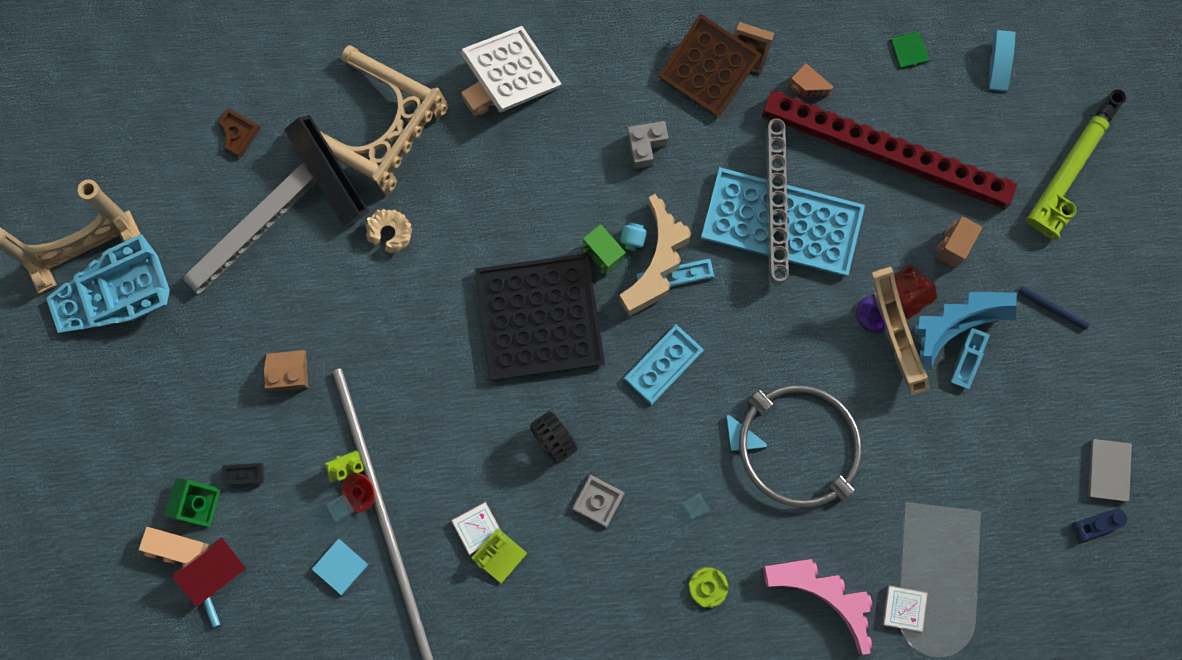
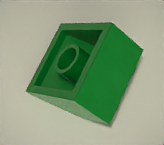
[164,478,221,527]

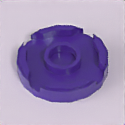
[856,295,885,333]

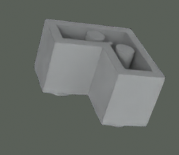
[627,121,669,169]

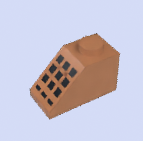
[789,63,834,97]

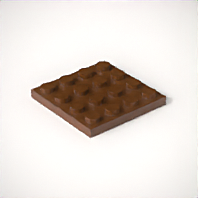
[659,14,762,117]

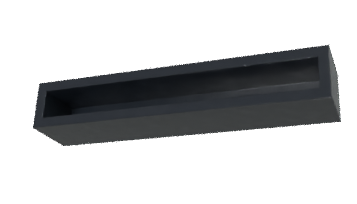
[284,115,370,226]

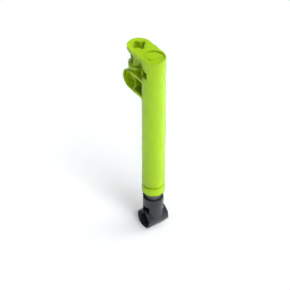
[1026,89,1126,240]

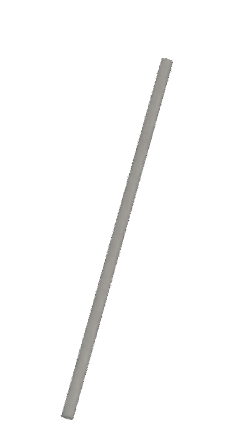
[333,368,433,660]

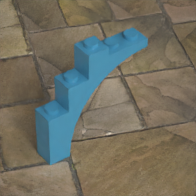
[915,292,1017,370]

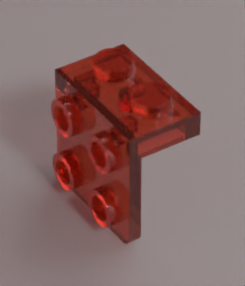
[894,265,937,319]

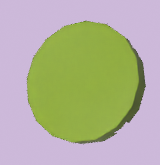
[689,568,728,607]

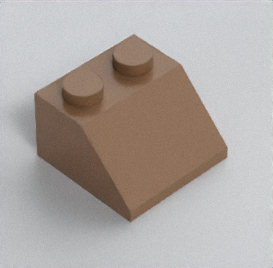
[735,22,774,74]
[264,350,308,392]

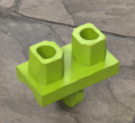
[325,451,363,483]

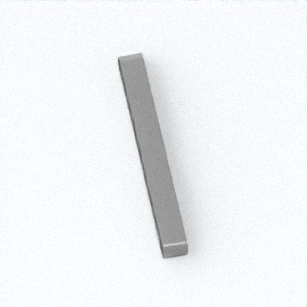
[766,119,789,286]
[183,163,316,294]

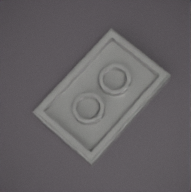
[1088,439,1132,502]

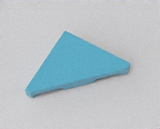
[726,415,767,452]

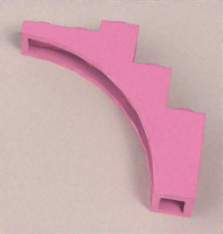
[763,559,872,655]

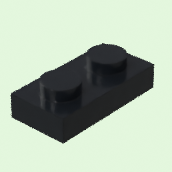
[222,463,264,486]

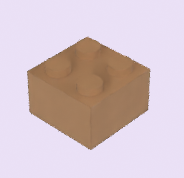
[935,216,983,268]

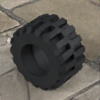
[530,411,578,464]

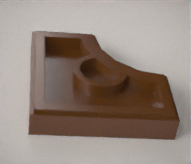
[218,108,260,158]

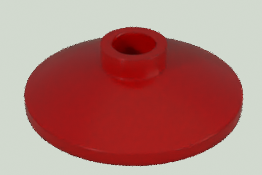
[342,473,375,512]

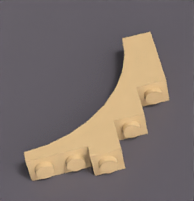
[620,194,691,316]
[872,266,930,395]

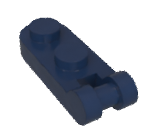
[1071,509,1127,542]

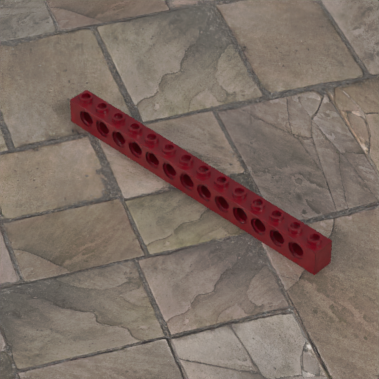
[761,91,1018,210]

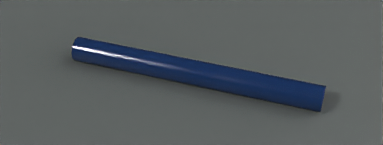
[1018,286,1090,330]

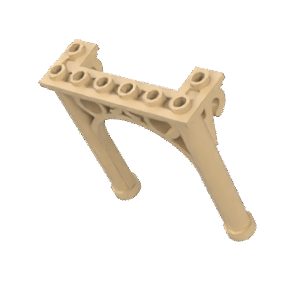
[320,45,448,196]
[0,180,140,294]

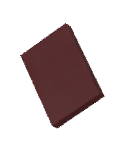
[172,537,246,607]

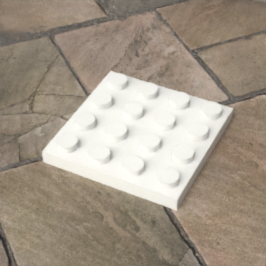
[461,26,561,112]

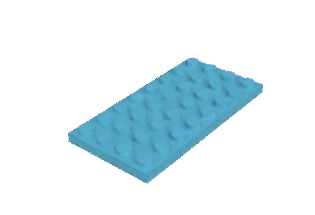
[701,167,865,277]

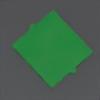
[891,31,929,69]

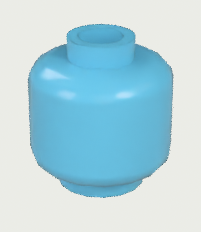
[620,222,647,251]

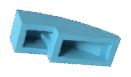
[989,30,1016,92]
[951,327,990,389]

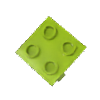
[472,528,527,583]

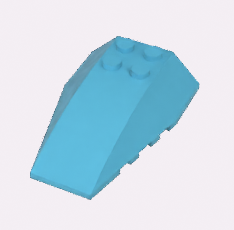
[46,234,170,333]

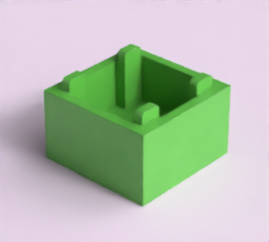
[582,224,626,276]

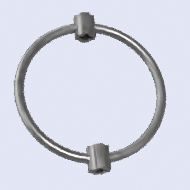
[739,385,862,508]

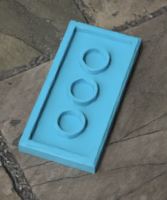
[623,324,704,406]

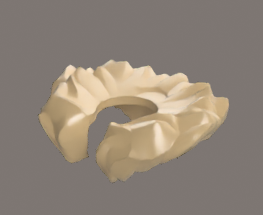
[365,209,412,253]

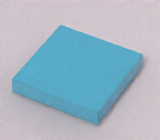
[312,539,369,595]

